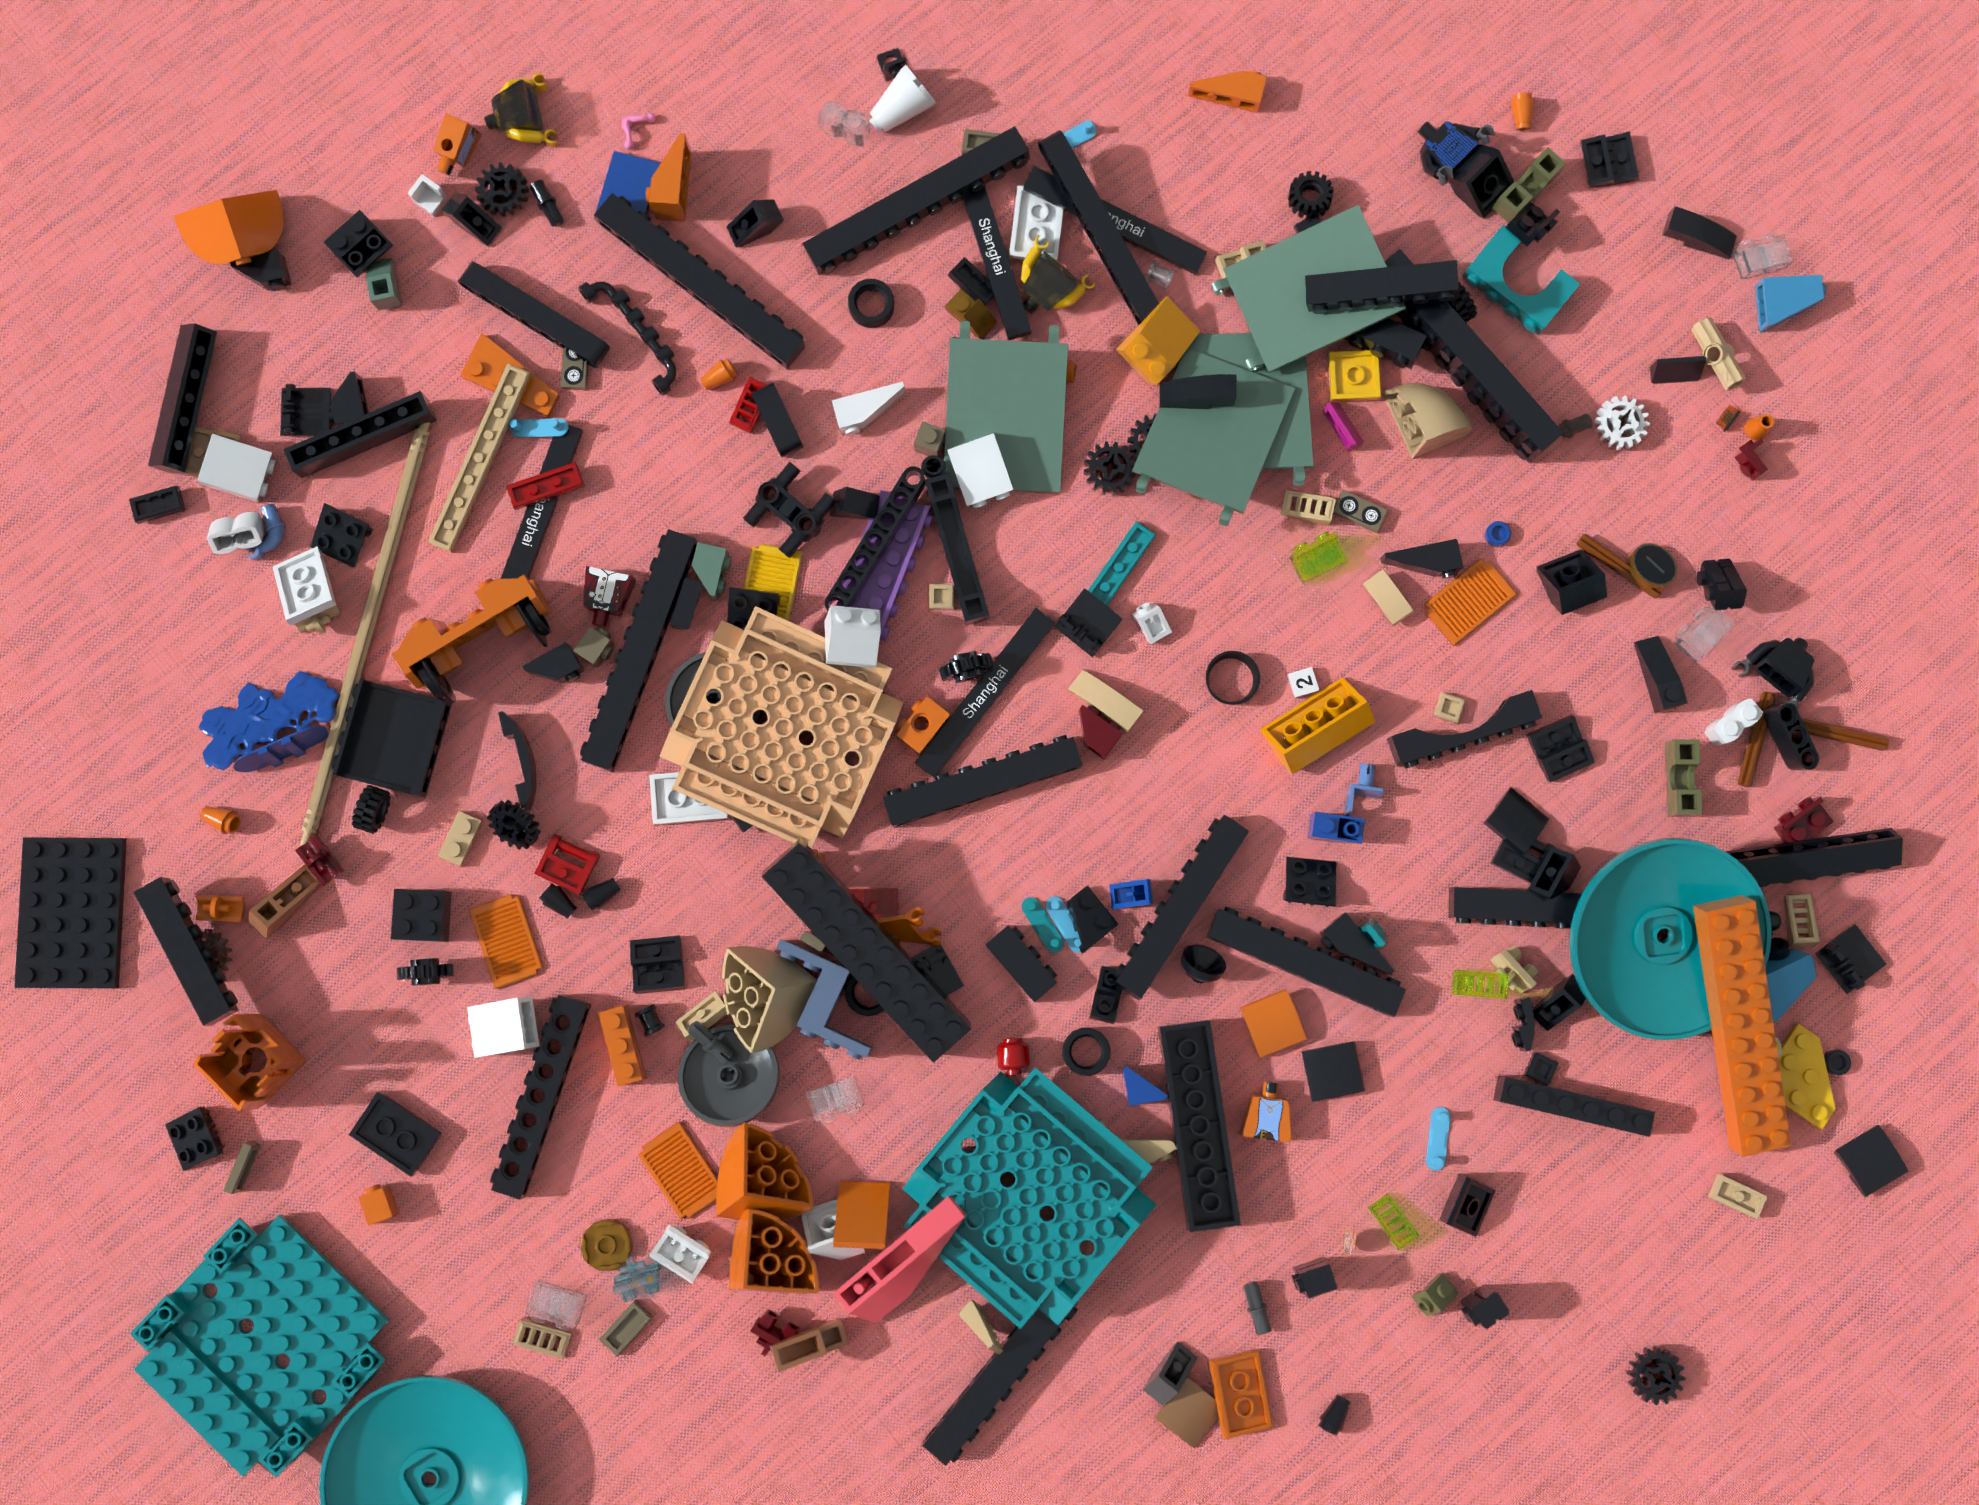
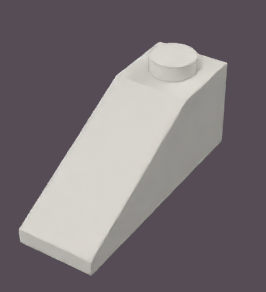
[832,382,905,435]

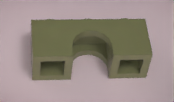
[1493,147,1566,223]
[1665,739,1703,817]

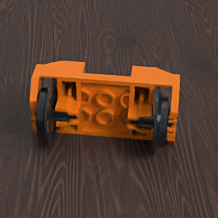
[391,575,552,703]

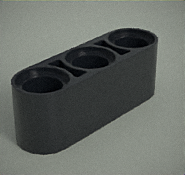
[751,383,804,458]
[1764,703,1819,770]

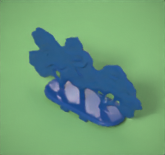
[199,671,340,772]

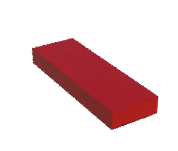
[506,462,585,510]

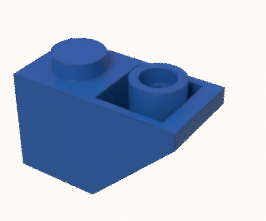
[1308,812,1365,844]

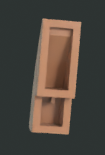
[770,1319,849,1372]

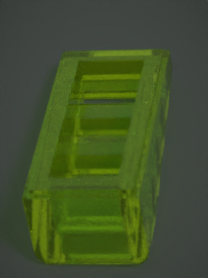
[1452,970,1509,1000]
[1368,1193,1419,1251]

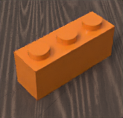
[598,1005,647,1086]

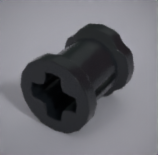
[634,1004,665,1037]

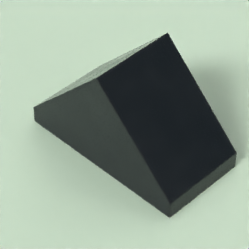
[830,487,880,520]

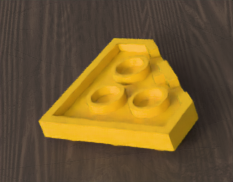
[1779,1024,1836,1130]

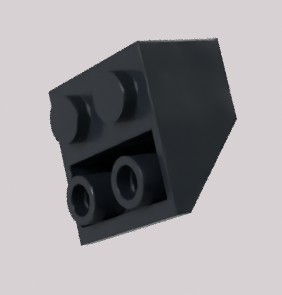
[324,210,394,278]

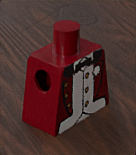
[583,566,636,627]

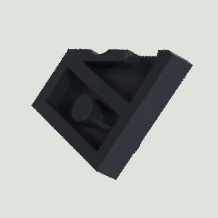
[1067,885,1119,954]

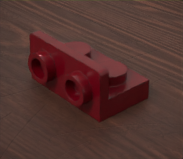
[1773,796,1834,843]

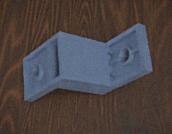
[776,939,873,1060]

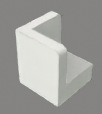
[408,174,448,217]

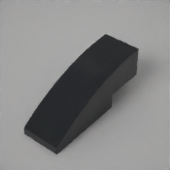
[1663,206,1737,259]
[1159,374,1237,409]

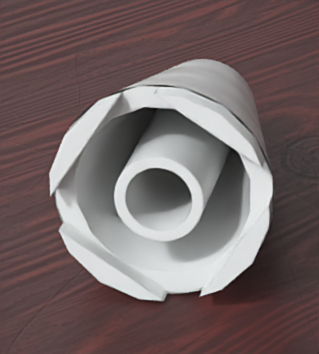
[869,65,936,132]

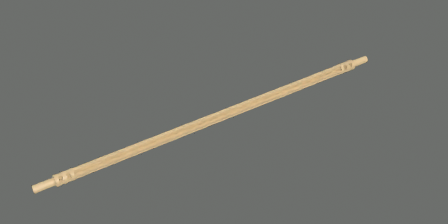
[297,408,434,856]

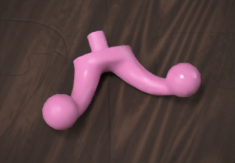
[622,113,656,149]

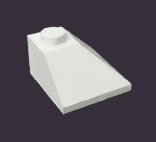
[801,1199,865,1260]

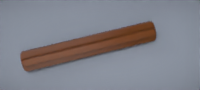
[1577,534,1664,598]
[1738,692,1775,787]
[1801,718,1889,751]

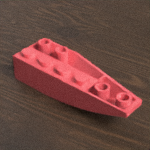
[833,1195,966,1324]

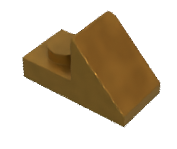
[945,289,997,339]

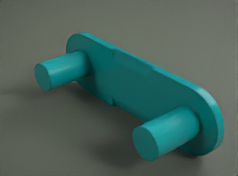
[1022,897,1064,953]

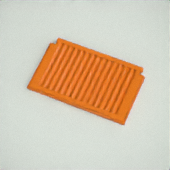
[1424,558,1518,646]
[468,894,543,989]
[638,1121,718,1219]

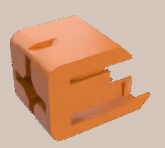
[193,1014,306,1112]

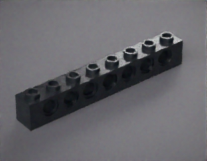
[490,995,591,1200]

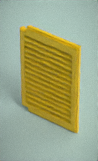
[743,544,803,621]

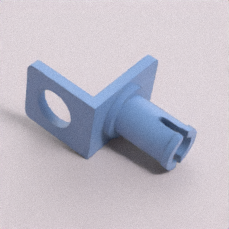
[1344,763,1385,816]

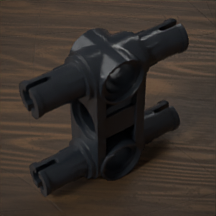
[743,461,837,558]

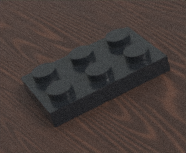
[349,1091,442,1177]

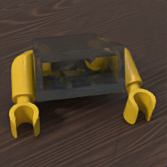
[485,73,558,148]
[1021,235,1095,314]

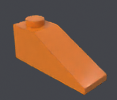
[1188,71,1267,113]

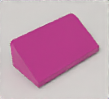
[1323,402,1364,451]

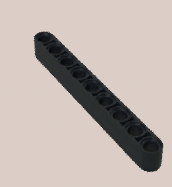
[1038,130,1159,325]

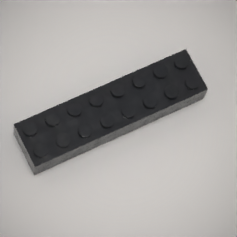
[1157,1020,1241,1232]

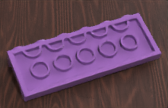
[836,490,934,645]

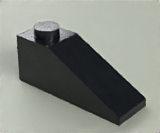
[1380,539,1463,579]
[1634,636,1688,713]
[1319,912,1395,974]

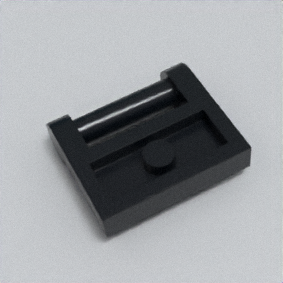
[1490,839,1555,884]

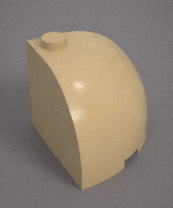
[1383,383,1472,459]
[722,946,817,1053]

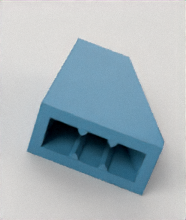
[1755,275,1826,332]
[1765,949,1817,1023]

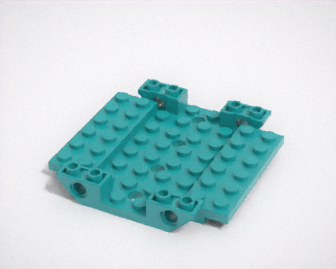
[903,1068,1157,1329]
[130,1214,390,1478]

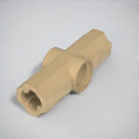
[1691,317,1746,391]

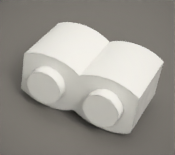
[207,512,265,554]
[1704,698,1763,747]

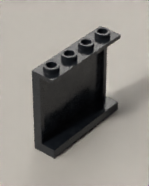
[332,678,452,798]

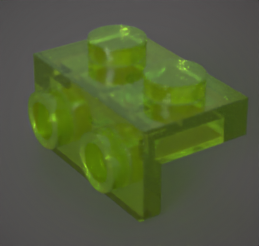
[1290,532,1348,583]

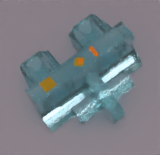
[612,1257,660,1303]

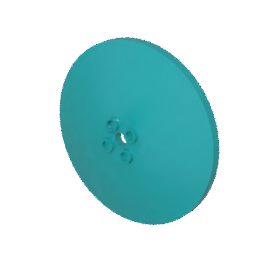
[1569,838,1772,1040]
[319,1375,530,1505]

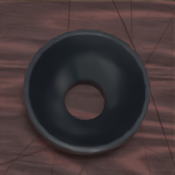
[1181,945,1226,983]

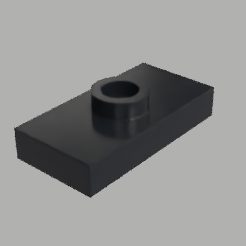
[947,257,994,306]
[129,485,185,524]

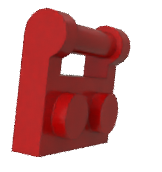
[534,834,600,895]

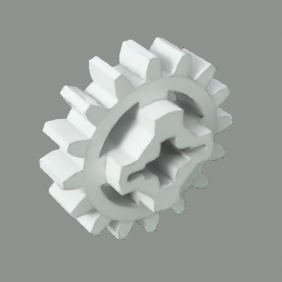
[1594,395,1650,450]

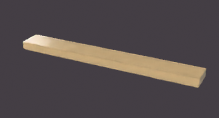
[428,363,532,553]

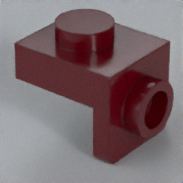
[1734,438,1768,480]

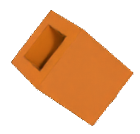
[358,1184,399,1226]

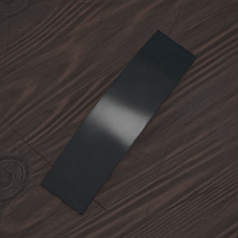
[498,711,536,810]

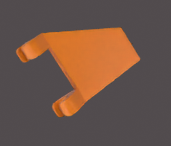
[876,907,942,947]

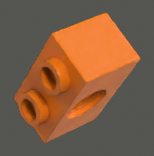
[896,696,951,755]

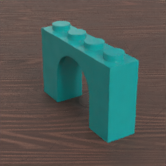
[1463,224,1580,335]

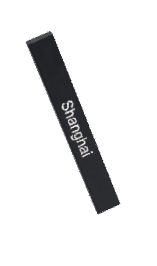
[1023,166,1207,275]
[963,186,1032,341]
[501,425,583,579]
[915,608,1055,778]

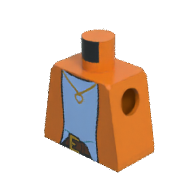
[433,113,482,176]
[1240,1082,1291,1142]

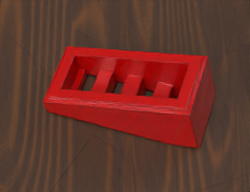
[729,377,767,434]

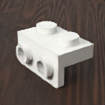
[649,1225,712,1284]

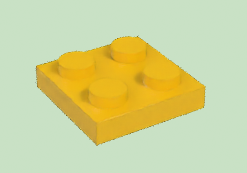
[1328,350,1381,402]

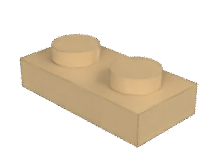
[438,811,483,867]
[676,991,727,1042]
[1708,1174,1768,1220]

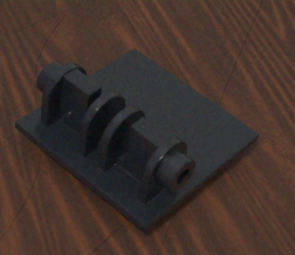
[280,384,331,436]
[310,503,373,568]
[727,587,780,630]
[1054,588,1123,657]
[1283,857,1336,907]
[1815,924,1886,994]
[912,945,964,996]
[165,1106,224,1171]

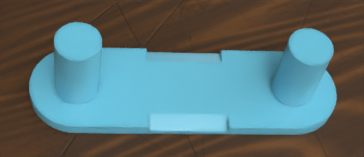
[1063,120,1097,148]
[509,418,569,438]
[1045,896,1081,952]
[1426,1107,1450,1171]

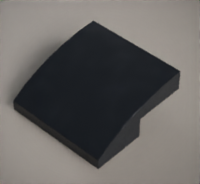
[1581,131,1639,187]
[1526,715,1595,782]
[1483,787,1549,855]
[630,935,685,994]
[1302,1041,1365,1101]
[1834,1124,1908,1198]

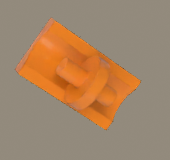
[195,895,245,922]

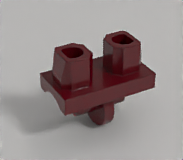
[295,835,344,886]
[750,1309,800,1357]

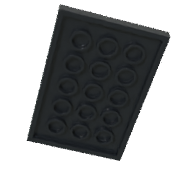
[14,837,127,989]

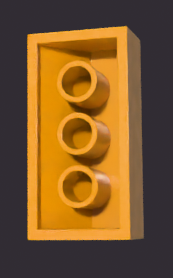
[1260,677,1375,775]

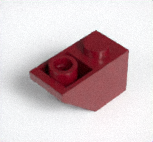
[1079,705,1123,760]

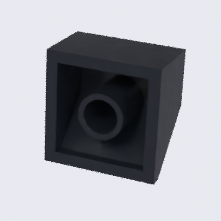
[1447,144,1514,219]
[1537,549,1607,615]

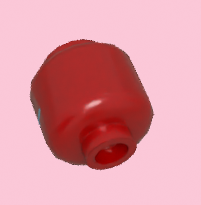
[997,1038,1030,1075]

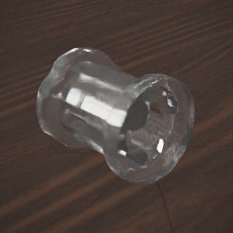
[1145,261,1176,291]

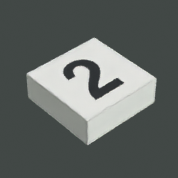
[1287,667,1319,698]

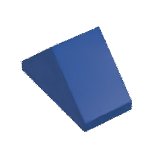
[1109,879,1153,909]
[1122,1066,1168,1106]

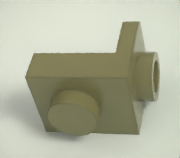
[1412,1273,1459,1316]

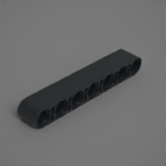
[458,261,610,368]
[825,466,925,611]

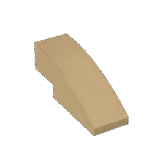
[1068,670,1143,733]

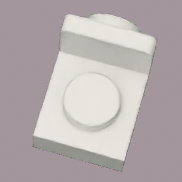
[1132,602,1172,644]

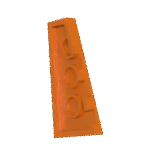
[460,333,560,418]

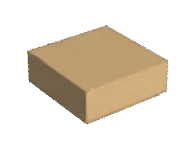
[929,584,954,610]
[1433,692,1465,724]

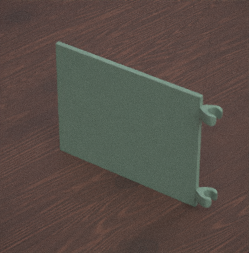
[1211,204,1406,373]
[944,321,1068,492]
[1188,333,1314,486]
[1132,348,1295,526]

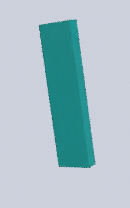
[1088,521,1156,606]

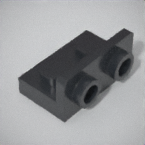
[1505,203,1560,246]

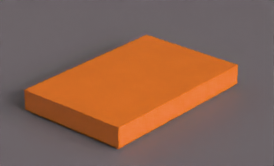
[833,1181,890,1249]
[1209,1349,1273,1439]

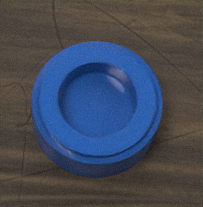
[1485,521,1511,547]

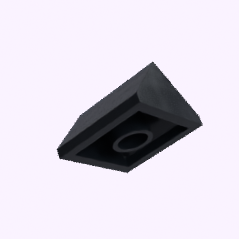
[1439,1174,1496,1237]

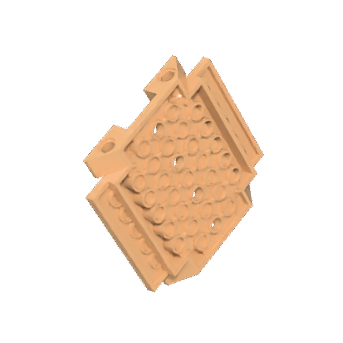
[659,606,904,849]

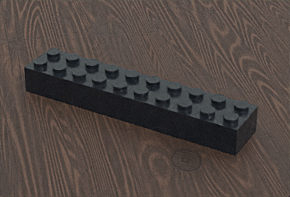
[1385,249,1564,463]
[761,838,972,1063]

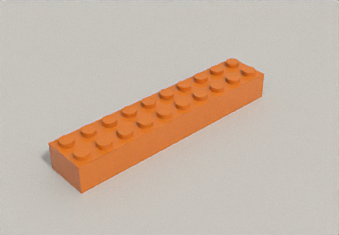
[1693,895,1791,1157]

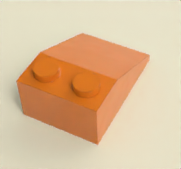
[646,133,692,221]

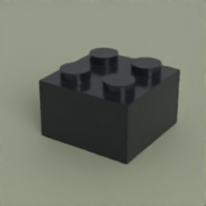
[391,889,452,942]

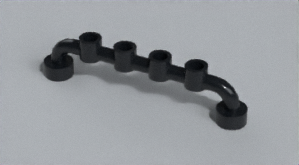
[578,281,677,396]

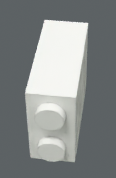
[947,433,1013,509]
[197,434,276,503]
[468,996,540,1058]

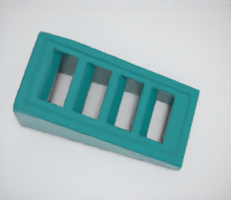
[1358,918,1387,948]

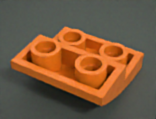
[1240,989,1306,1058]

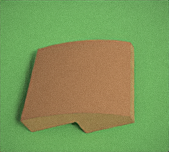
[181,426,241,478]
[1155,1376,1219,1449]

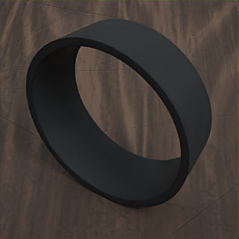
[1206,651,1260,705]

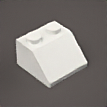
[824,605,881,668]

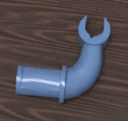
[244,504,286,561]

